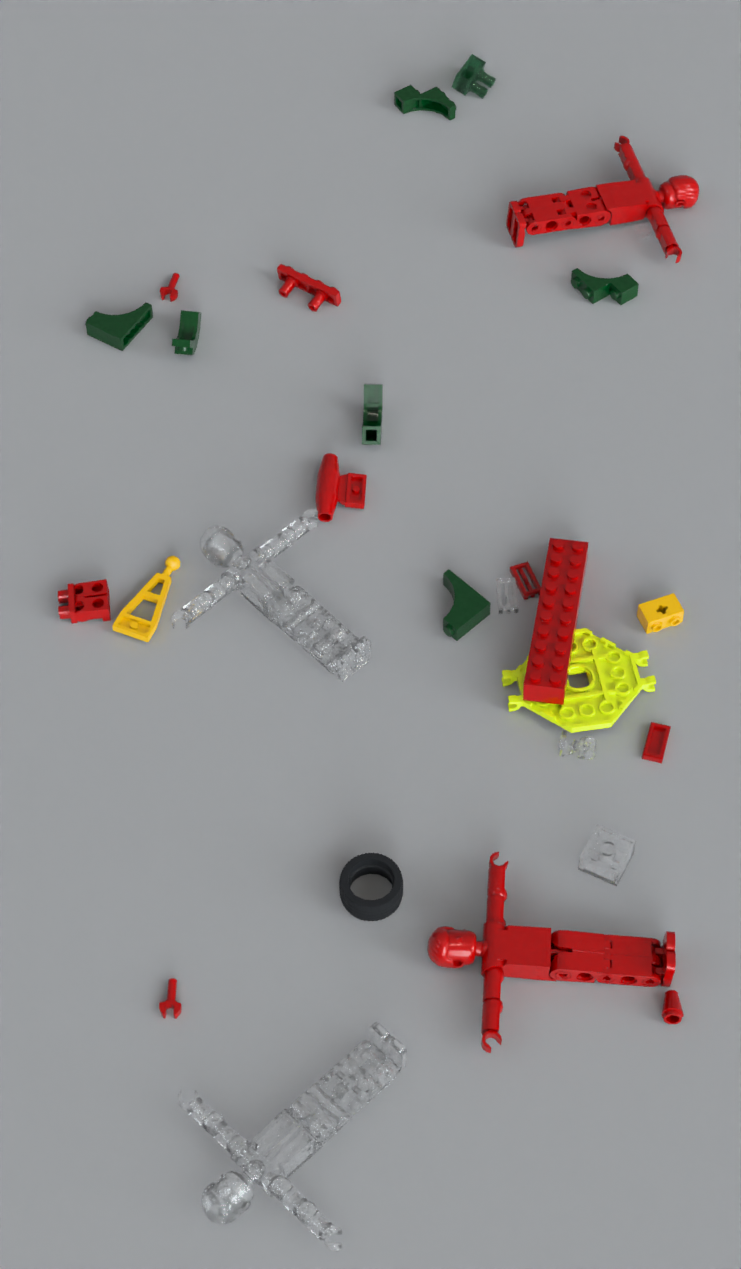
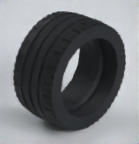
[339,853,403,921]

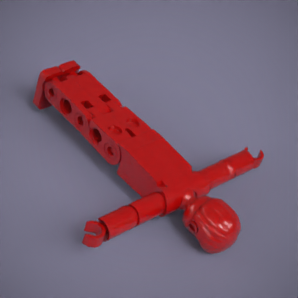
[506,136,699,263]
[427,852,676,1053]

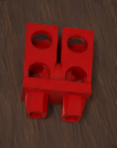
[58,579,111,624]

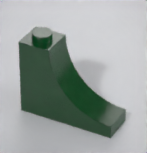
[85,302,153,351]
[443,569,491,641]

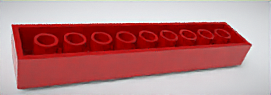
[523,538,589,705]

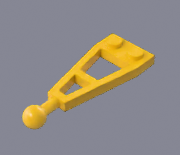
[112,555,180,642]

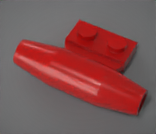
[315,453,367,522]

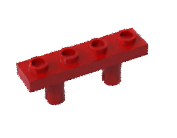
[277,264,342,312]

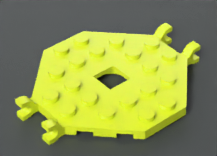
[501,628,656,733]

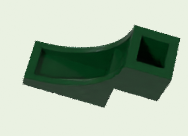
[394,85,456,120]
[571,268,639,305]

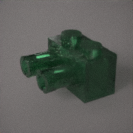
[452,54,496,99]

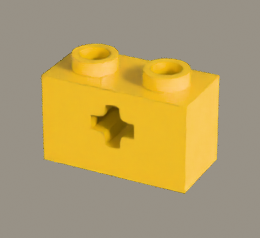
[637,593,684,634]

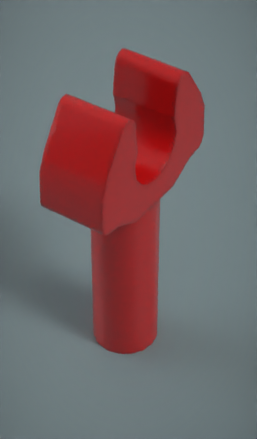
[160,273,180,302]
[159,978,182,1019]

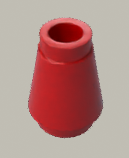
[661,990,684,1024]

